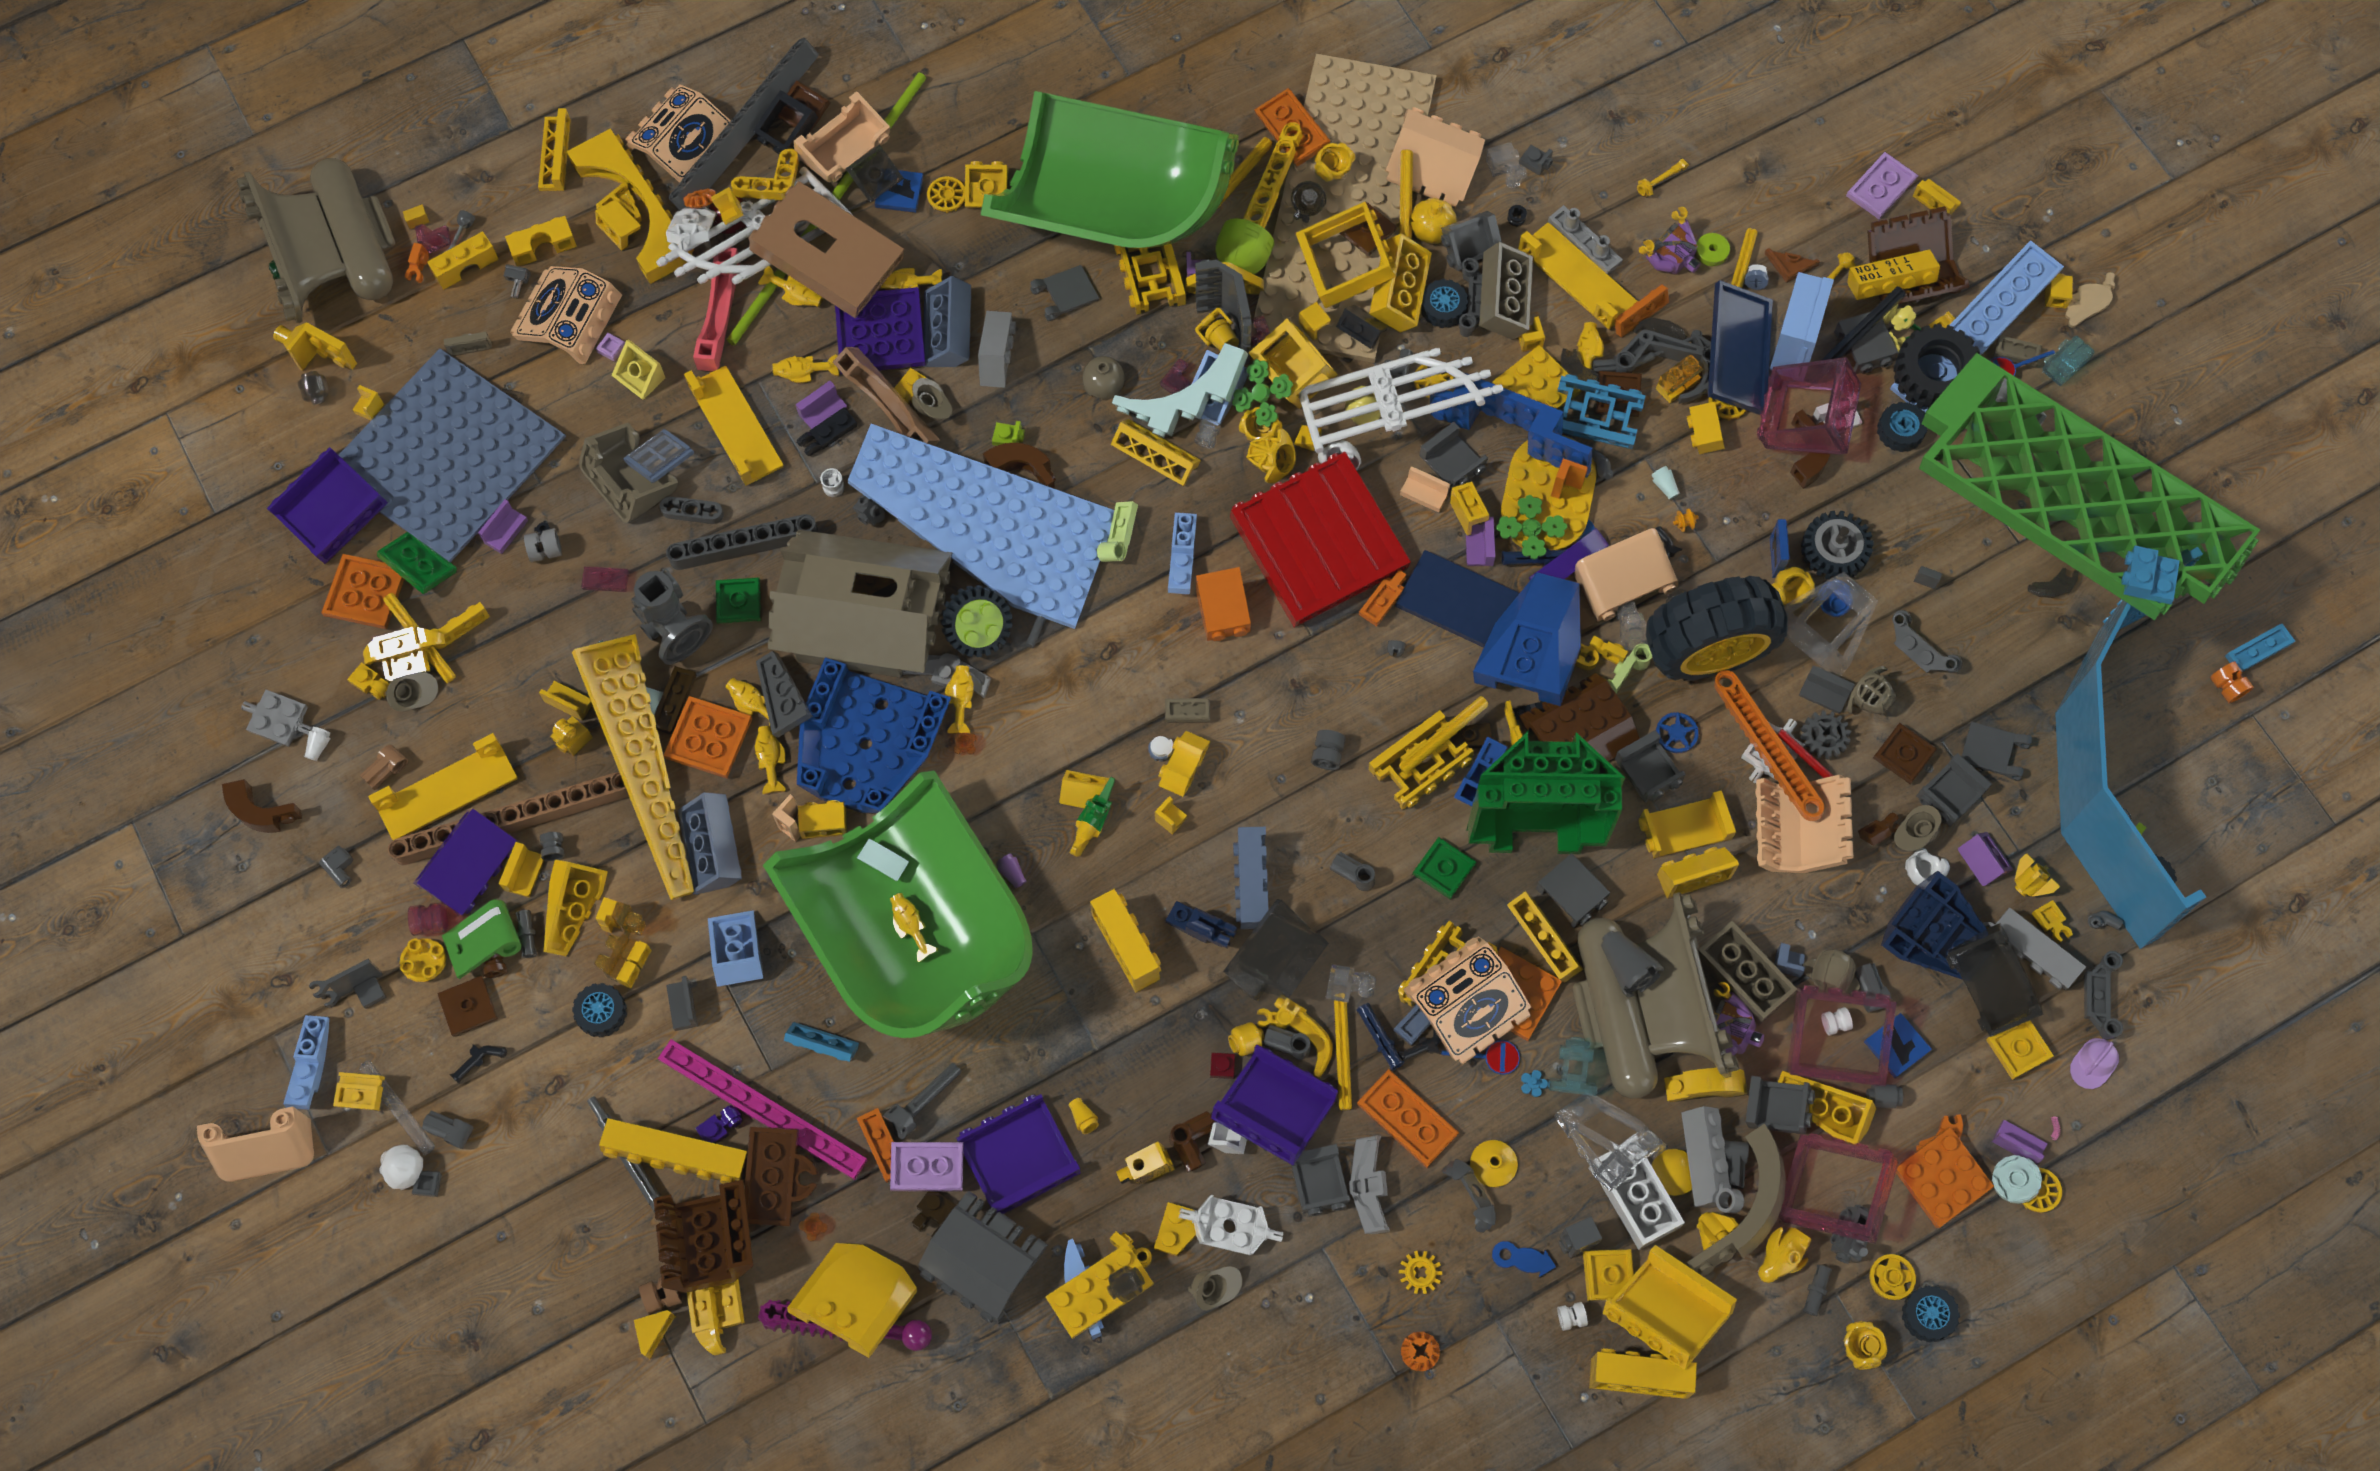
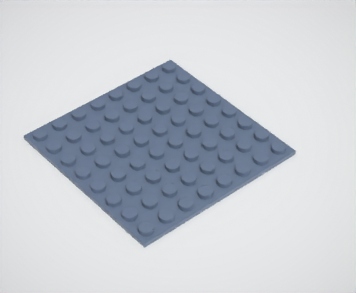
[339,348,566,562]

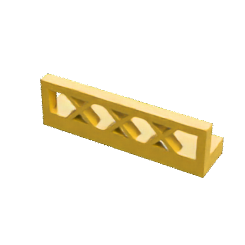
[538,108,571,191]
[1110,419,1201,486]

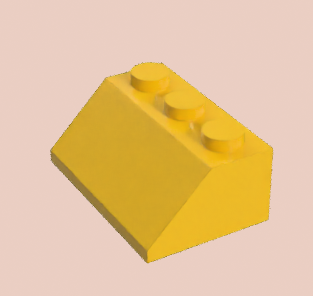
[1657,847,1739,899]

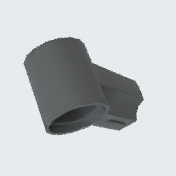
[1330,852,1375,891]
[1855,963,1892,1013]
[1263,1025,1311,1060]
[422,1110,474,1149]
[1724,1140,1749,1189]

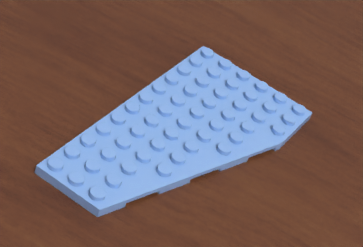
[848,424,1114,629]

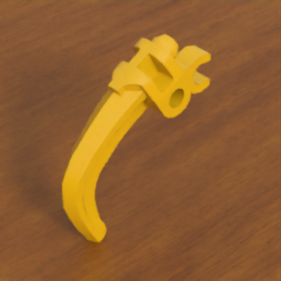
[1257,997,1333,1078]

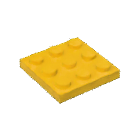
[1492,345,1582,410]

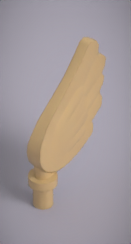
[2065,272,2115,328]

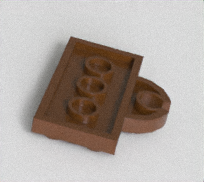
[745,1127,818,1226]

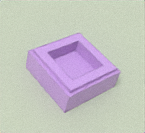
[596,333,625,362]

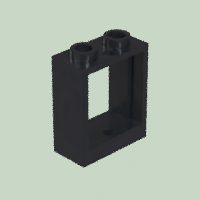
[753,90,819,154]

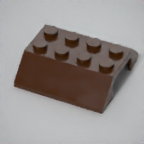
[1519,673,1640,762]
[653,1180,754,1293]

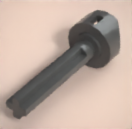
[882,1063,961,1140]

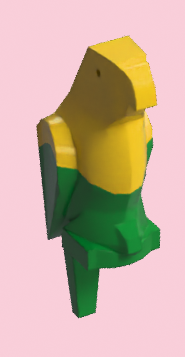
[1069,777,1115,857]

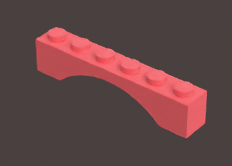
[693,248,740,372]

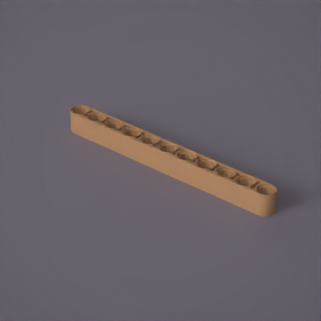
[388,772,629,865]

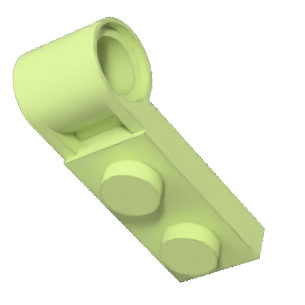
[1097,501,1138,562]
[1607,644,1652,694]

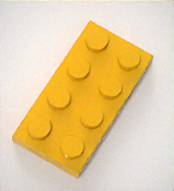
[1046,1243,1154,1339]

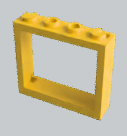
[1296,202,1396,309]

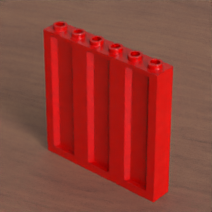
[1230,452,1411,628]

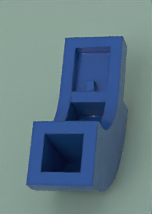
[1454,737,1508,806]

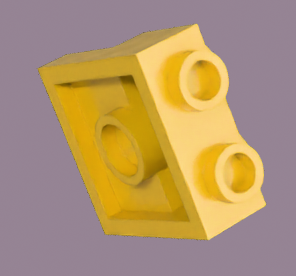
[965,161,1008,208]

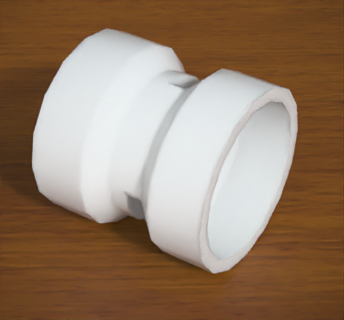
[820,468,845,497]
[1821,1007,1853,1036]
[1557,1302,1588,1331]

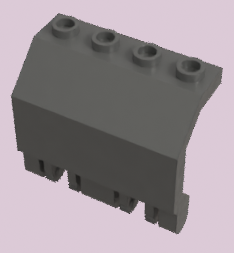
[918,1191,1048,1324]

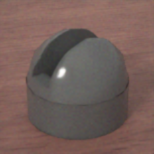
[1387,640,1406,657]

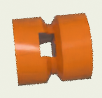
[2210,661,2254,704]

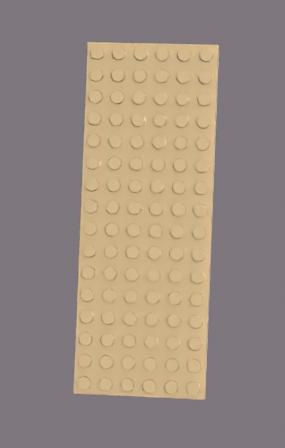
[1251,54,1437,363]

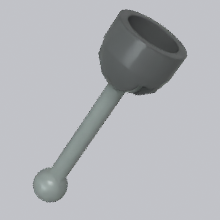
[446,210,476,251]

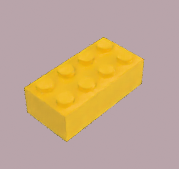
[1369,233,1432,333]
[1090,888,1161,993]
[1589,1349,1697,1399]

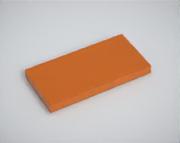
[1254,88,1331,167]
[1357,1069,1459,1168]

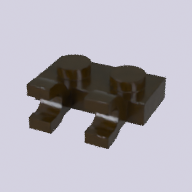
[912,1191,957,1238]

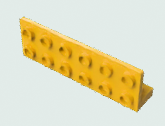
[1518,223,1637,330]
[684,366,783,486]
[368,733,517,840]

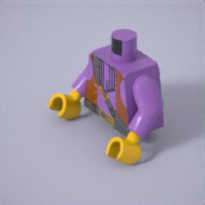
[1639,207,1701,274]
[1713,982,1764,1055]

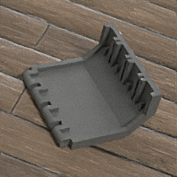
[1195,260,1252,364]

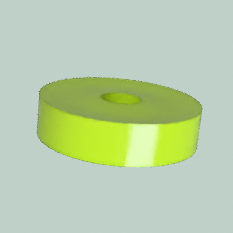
[1695,233,1730,266]

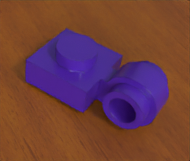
[695,1105,743,1144]

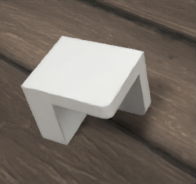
[1208,1122,1247,1154]

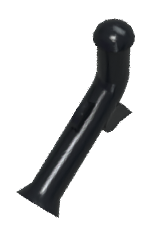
[1655,526,1682,560]
[1398,1028,1441,1063]
[449,1044,507,1084]

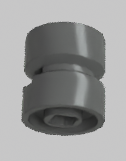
[1311,730,1346,770]

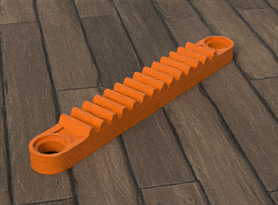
[1714,670,1824,821]

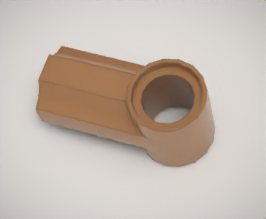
[360,745,408,790]

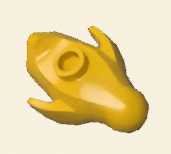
[1757,1227,1811,1283]

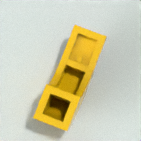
[1664,1068,1748,1102]

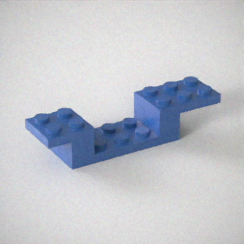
[1430,373,1592,478]

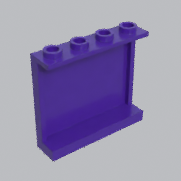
[266,447,388,564]
[1211,1045,1338,1165]
[956,1094,1081,1215]

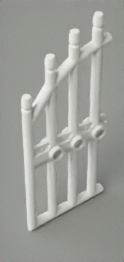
[656,167,853,285]
[1298,348,1503,453]

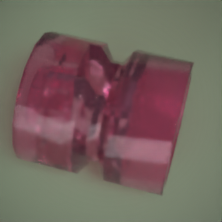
[408,902,448,936]

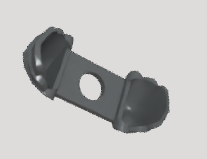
[1442,1159,1496,1233]

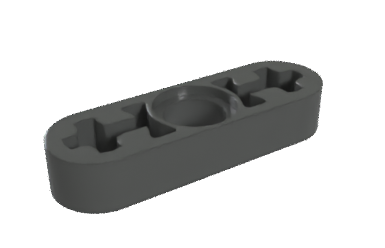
[660,497,724,524]

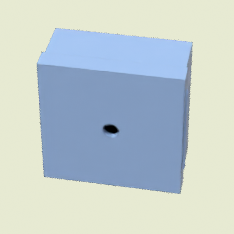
[1770,272,1834,381]

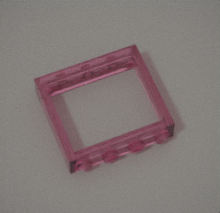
[1787,985,1897,1086]
[1778,1133,1899,1244]

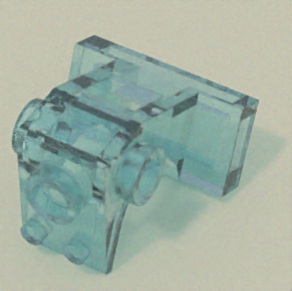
[1547,1037,1597,1096]

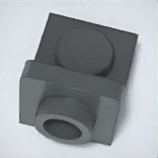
[1519,145,1553,176]

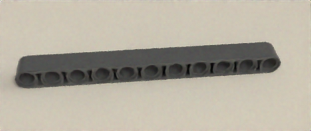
[669,38,819,210]

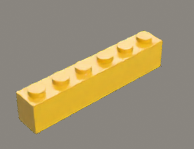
[599,1118,747,1184]

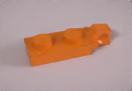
[1359,570,1407,627]

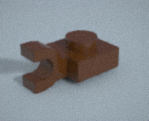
[1858,812,1900,846]

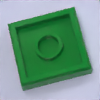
[716,577,761,624]
[1412,837,1476,900]

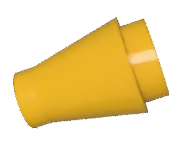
[1069,1098,1099,1134]

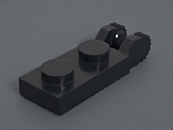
[796,407,857,456]

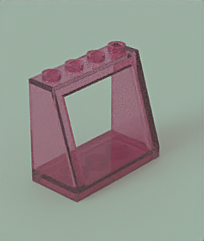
[1757,357,1861,454]

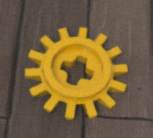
[1399,1251,1442,1294]

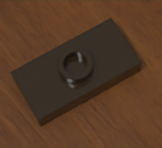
[1449,723,1492,749]

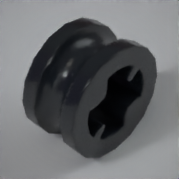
[1507,205,1527,227]

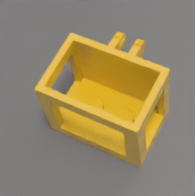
[1249,318,1338,409]

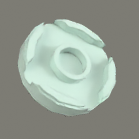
[1992,1155,2042,1204]

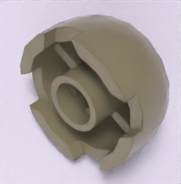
[1082,356,1125,400]

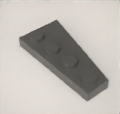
[756,651,813,737]

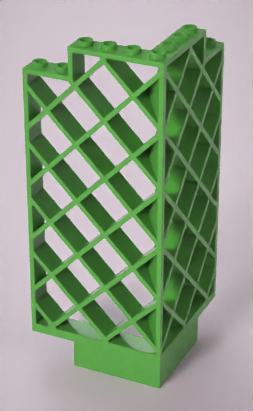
[1919,353,2260,620]

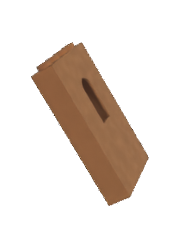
[749,181,904,318]

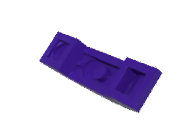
[1529,528,1609,580]

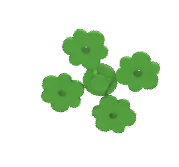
[1232,359,1293,427]
[1496,495,1567,560]

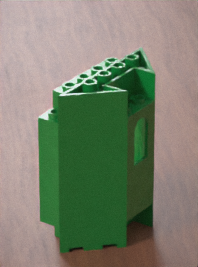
[1466,731,1625,854]

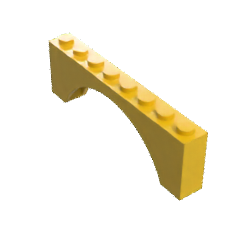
[566,128,694,284]

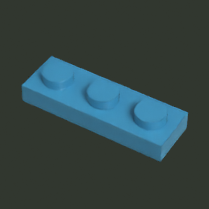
[2225,623,2295,671]
[784,1022,859,1062]

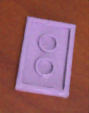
[1846,152,1918,220]
[890,1142,963,1191]

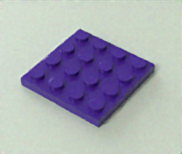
[835,287,926,374]

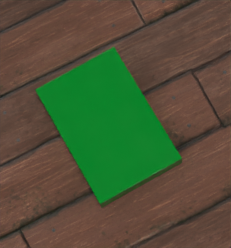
[377,532,457,595]

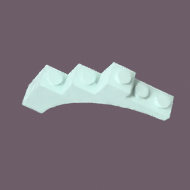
[1112,343,1249,437]

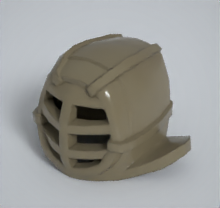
[1848,666,1896,715]
[1802,950,1860,996]

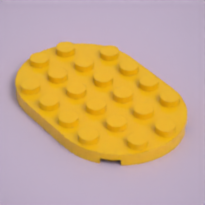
[1501,435,1596,550]

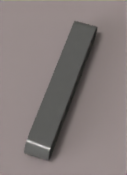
[666,514,818,570]

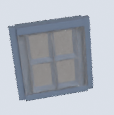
[623,429,694,483]

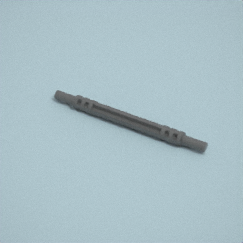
[587,1096,661,1213]

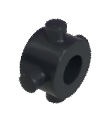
[534,521,551,535]

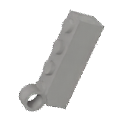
[1983,907,2086,990]
[1681,1106,1744,1213]

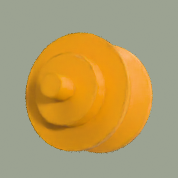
[1672,508,1699,532]

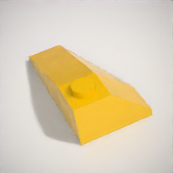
[544,860,608,956]
[1778,1071,1876,1146]

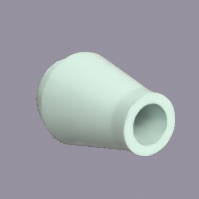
[1652,466,1680,500]

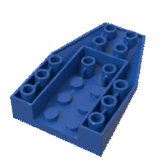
[1473,573,1581,706]

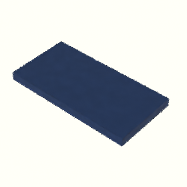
[1708,280,1773,415]
[1396,550,1519,648]

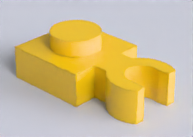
[1589,636,1628,665]
[2032,900,2073,944]

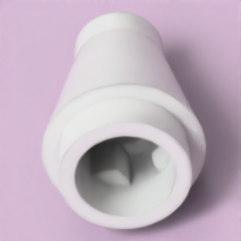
[304,726,331,761]

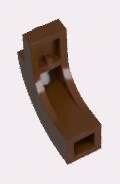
[1790,409,1832,489]
[983,443,1056,489]
[222,779,302,833]

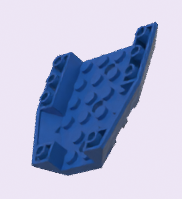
[797,657,951,813]

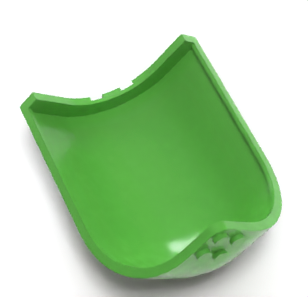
[981,91,1239,248]
[763,771,1032,1038]

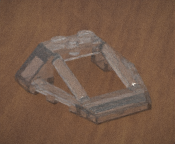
[1784,572,1878,677]
[1555,1092,1669,1192]

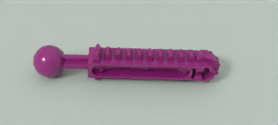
[758,1300,932,1351]

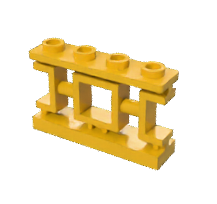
[1114,244,1186,315]
[1368,710,1474,810]
[1398,920,1498,1007]

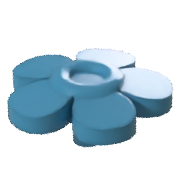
[1521,1070,1548,1097]

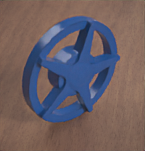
[1656,712,1698,753]

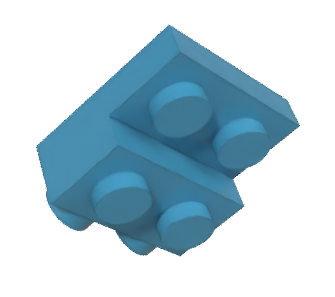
[2121,546,2180,605]

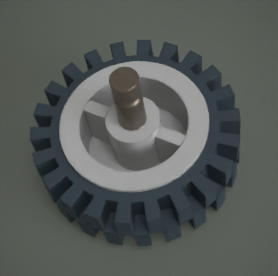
[1801,511,1874,581]

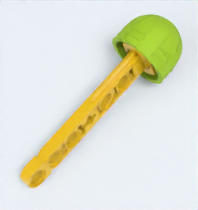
[1215,122,1303,274]

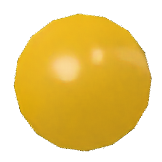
[399,938,446,982]
[1651,1149,1692,1196]

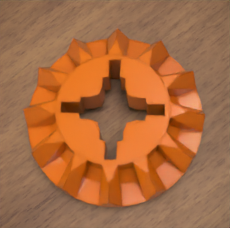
[683,188,716,208]
[1401,1331,1440,1371]

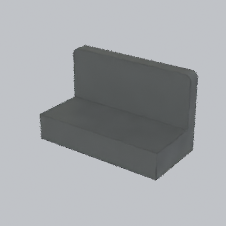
[1799,665,1855,714]
[666,976,698,1031]

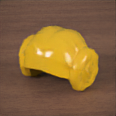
[1315,142,1355,182]
[1239,407,1282,441]
[1771,567,1815,606]
[1843,1321,1887,1370]

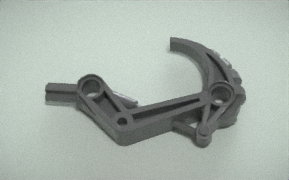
[1593,330,1711,403]

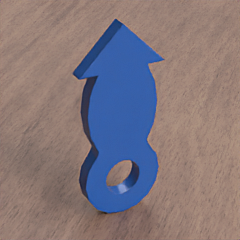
[1492,1241,1556,1278]

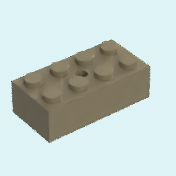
[1479,242,1533,340]
[1698,921,1798,1026]

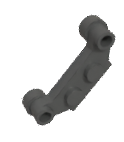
[1459,258,1482,337]
[1892,610,1963,673]
[2084,951,2123,1040]

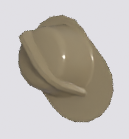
[912,378,952,420]
[385,672,438,712]
[1894,805,1941,851]
[1188,1266,1242,1311]

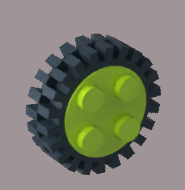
[940,585,1012,657]

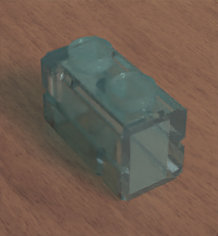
[2042,336,2095,386]

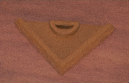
[1764,248,1820,283]

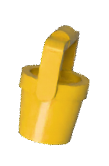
[1195,308,1239,351]

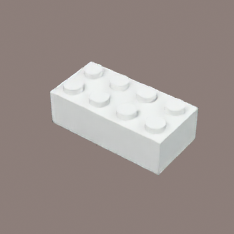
[1590,1138,1685,1250]

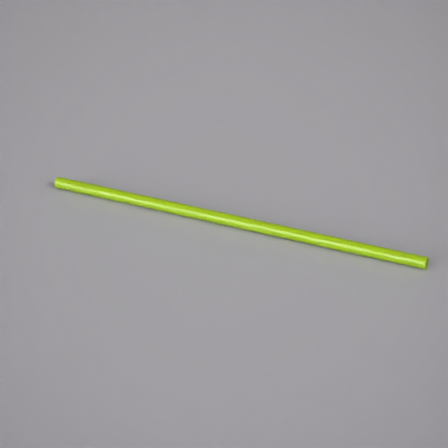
[726,72,926,346]

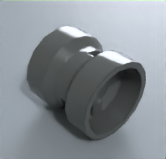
[540,832,565,861]

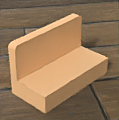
[1400,467,1450,513]
[772,794,801,842]

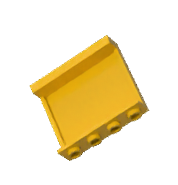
[1603,1245,1737,1370]

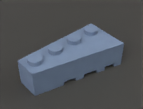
[1233,826,1269,929]

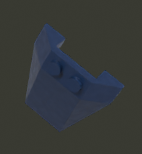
[1881,871,1997,982]

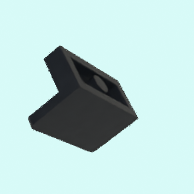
[1336,305,1389,349]

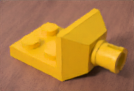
[273,322,357,371]

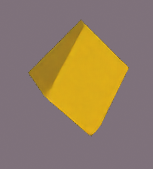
[403,204,430,229]
[1294,425,1322,451]

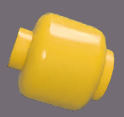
[1228,1022,1265,1056]

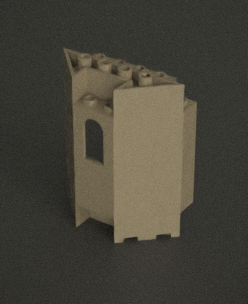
[768,530,952,678]

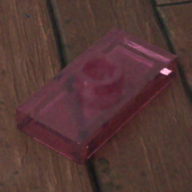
[581,566,629,592]

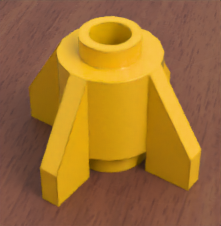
[2015,853,2060,897]
[1697,1212,1739,1251]

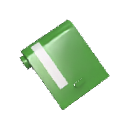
[442,899,521,979]

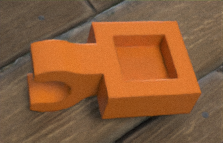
[405,243,429,283]

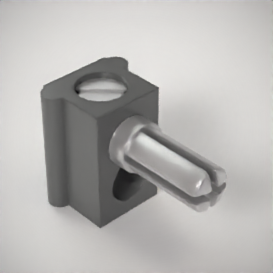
[504,264,531,298]

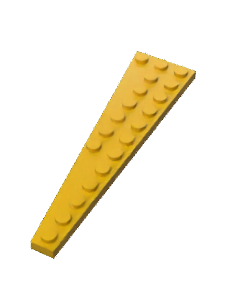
[572,634,694,900]

